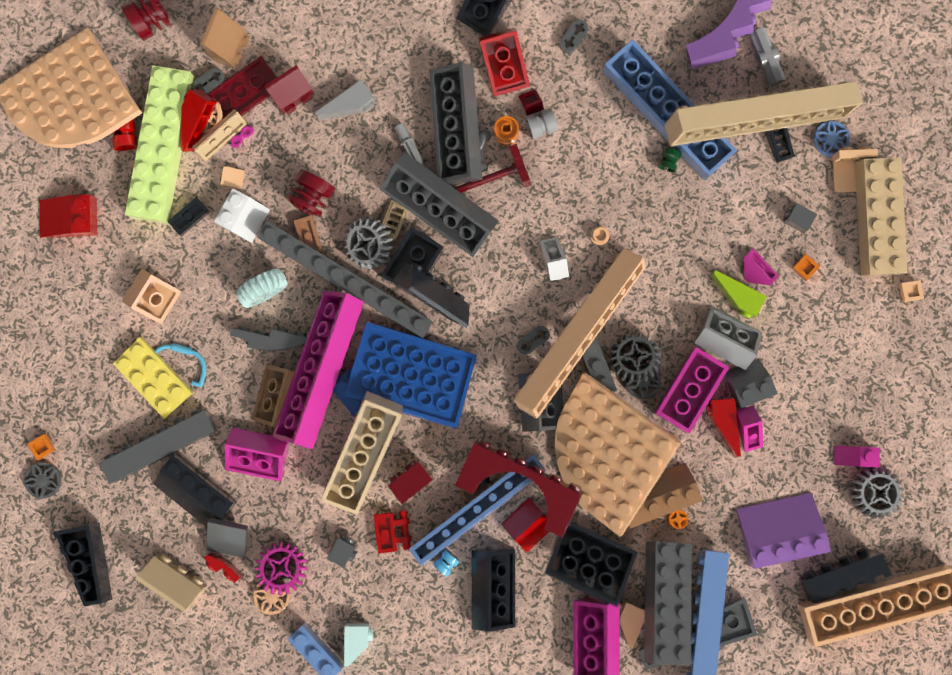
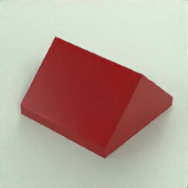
[501,498,549,552]

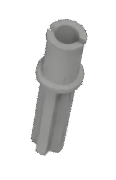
[394,123,426,167]

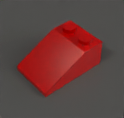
[478,28,530,97]
[39,194,97,238]

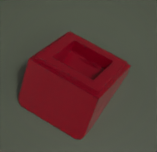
[518,89,544,116]

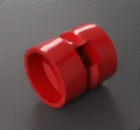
[111,119,138,151]

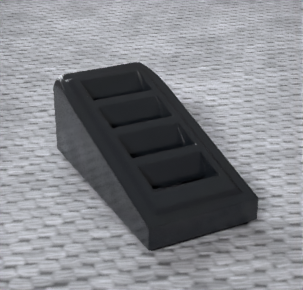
[764,128,795,163]

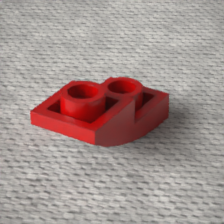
[204,553,244,583]

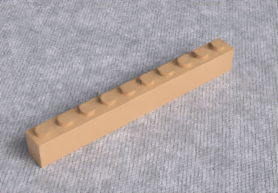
[514,248,646,418]

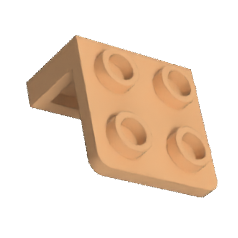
[832,146,878,193]

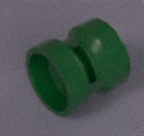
[658,148,681,173]

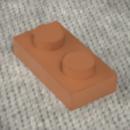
[294,215,323,253]

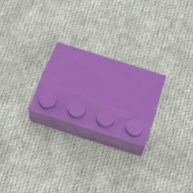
[736,492,831,569]

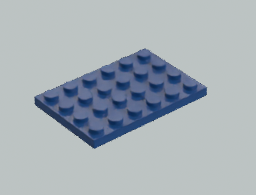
[344,322,477,429]

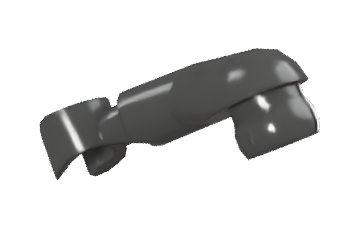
[479,130,491,172]

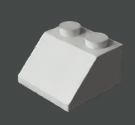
[214,188,270,243]

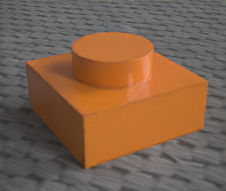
[791,254,820,281]
[27,434,56,460]

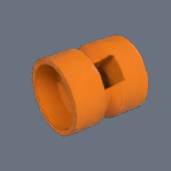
[494,116,519,146]

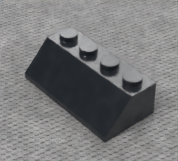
[393,262,470,328]
[154,454,237,527]
[472,549,515,632]

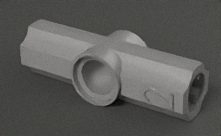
[749,28,786,87]

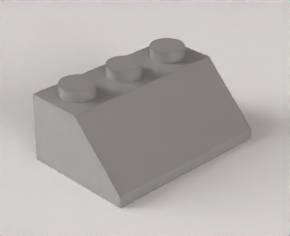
[694,306,763,370]

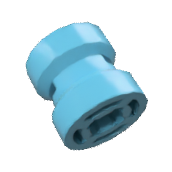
[433,549,460,577]

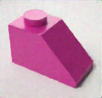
[736,405,763,452]
[834,446,880,467]

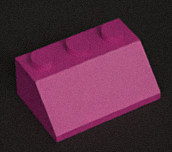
[225,428,289,482]

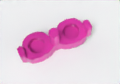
[231,126,254,148]

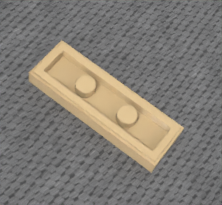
[192,109,247,161]

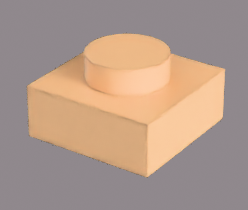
[899,280,924,303]

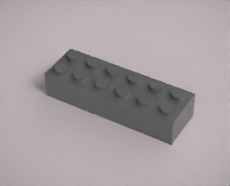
[429,62,482,186]
[380,153,499,257]
[644,541,692,665]

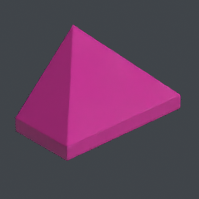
[744,248,779,285]

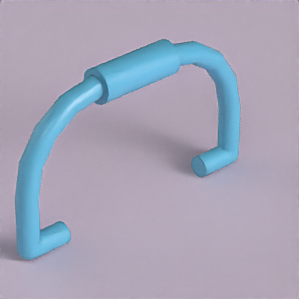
[155,343,207,387]

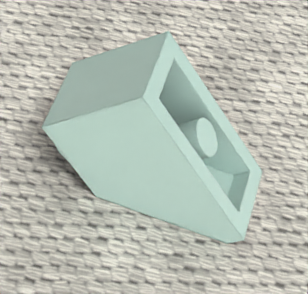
[344,623,373,667]

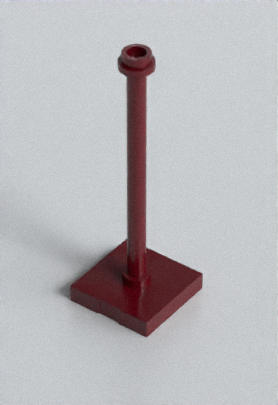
[454,144,532,193]

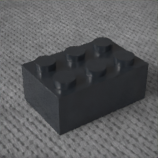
[381,227,445,298]

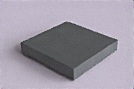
[207,518,248,558]

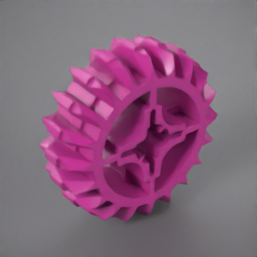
[254,542,308,596]

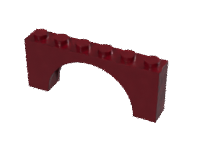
[455,440,584,537]

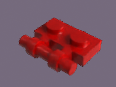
[374,510,412,554]

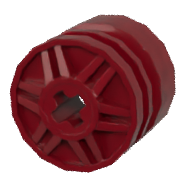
[120,0,171,41]
[285,169,336,217]

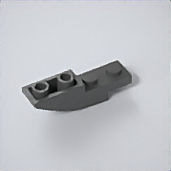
[230,326,307,351]

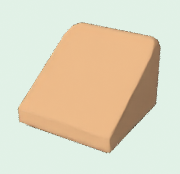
[221,166,245,190]

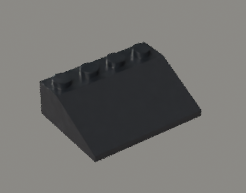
[544,521,638,607]

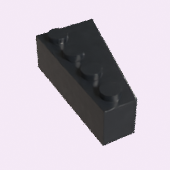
[53,522,113,607]
[799,548,892,603]

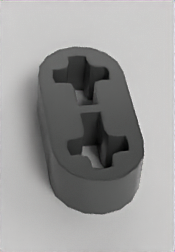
[560,20,588,54]
[192,68,225,94]
[517,326,550,355]

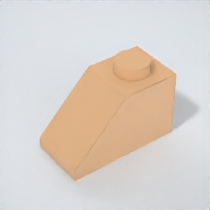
[620,600,645,648]

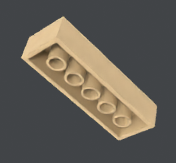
[855,158,908,276]
[321,391,403,515]

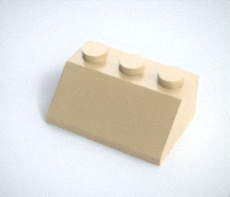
[135,554,207,612]

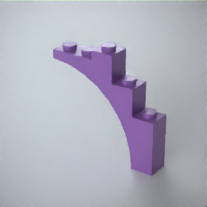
[686,0,774,70]

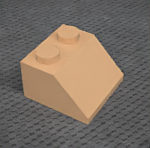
[122,269,181,324]

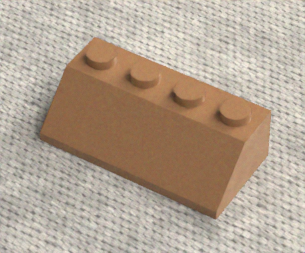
[628,463,703,528]

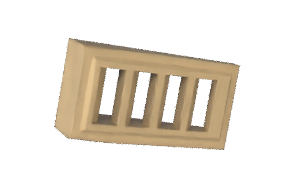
[382,200,408,242]

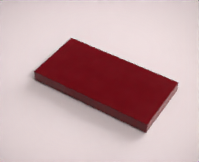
[207,56,277,121]

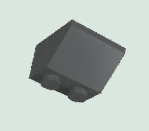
[724,359,778,408]

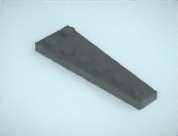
[639,597,757,670]

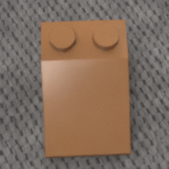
[200,8,249,69]

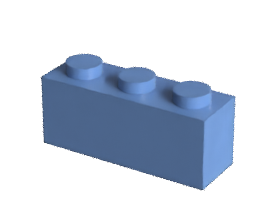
[287,622,344,675]

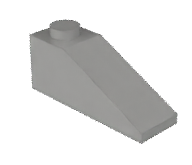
[315,80,376,120]

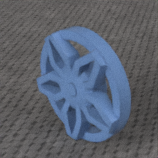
[813,121,850,157]

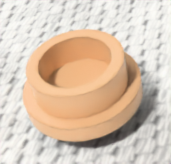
[590,226,610,245]

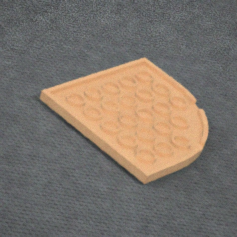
[0,27,142,148]
[555,373,681,537]

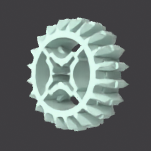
[236,269,288,308]

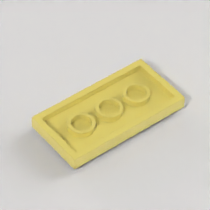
[113,337,194,419]

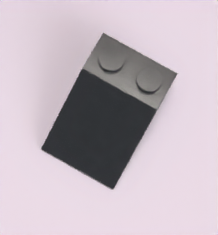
[456,0,512,36]

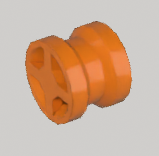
[667,510,688,529]

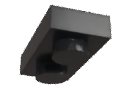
[167,197,210,237]

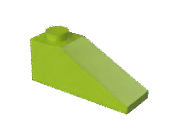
[710,270,767,319]

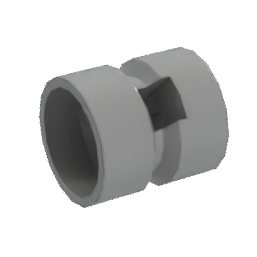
[525,108,558,140]

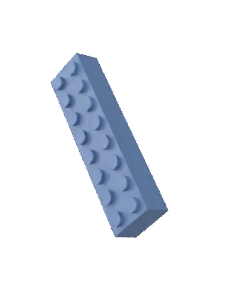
[602,39,737,181]

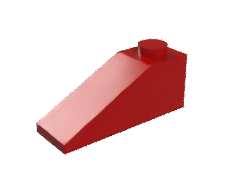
[181,89,217,152]
[706,398,741,457]

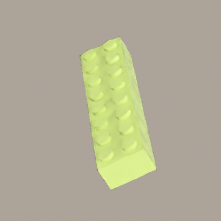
[125,65,195,224]

